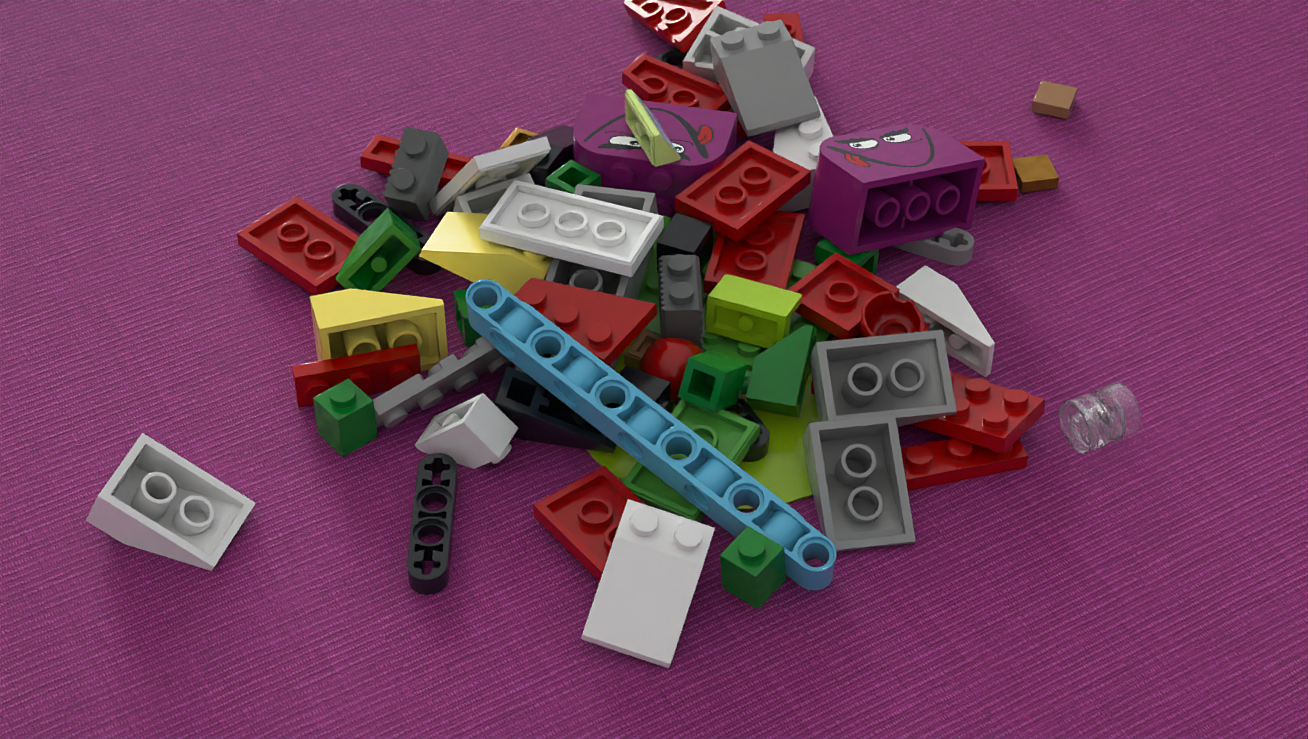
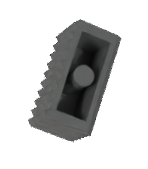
[382,127,449,222]
[658,254,703,346]

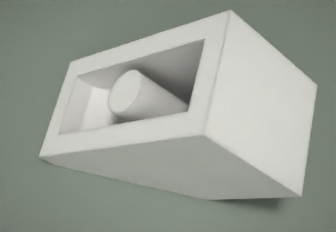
[415,393,518,469]

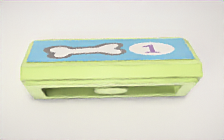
[625,89,680,167]

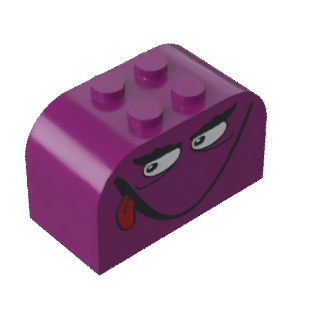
[573,93,737,219]
[807,124,985,255]

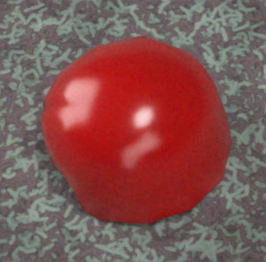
[860,291,924,337]
[639,337,703,400]

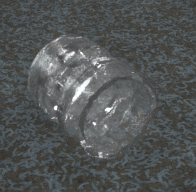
[1059,382,1141,454]

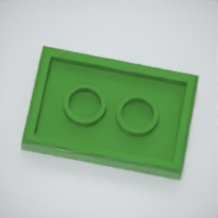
[622,399,760,523]

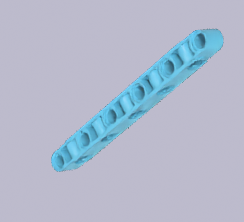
[465,279,837,590]

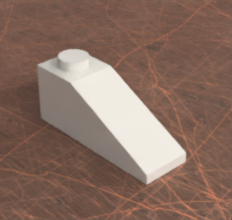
[896,265,995,377]

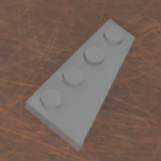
[373,336,512,428]

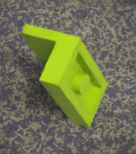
[705,274,802,349]

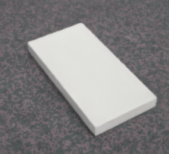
[429,136,551,216]
[479,180,664,277]

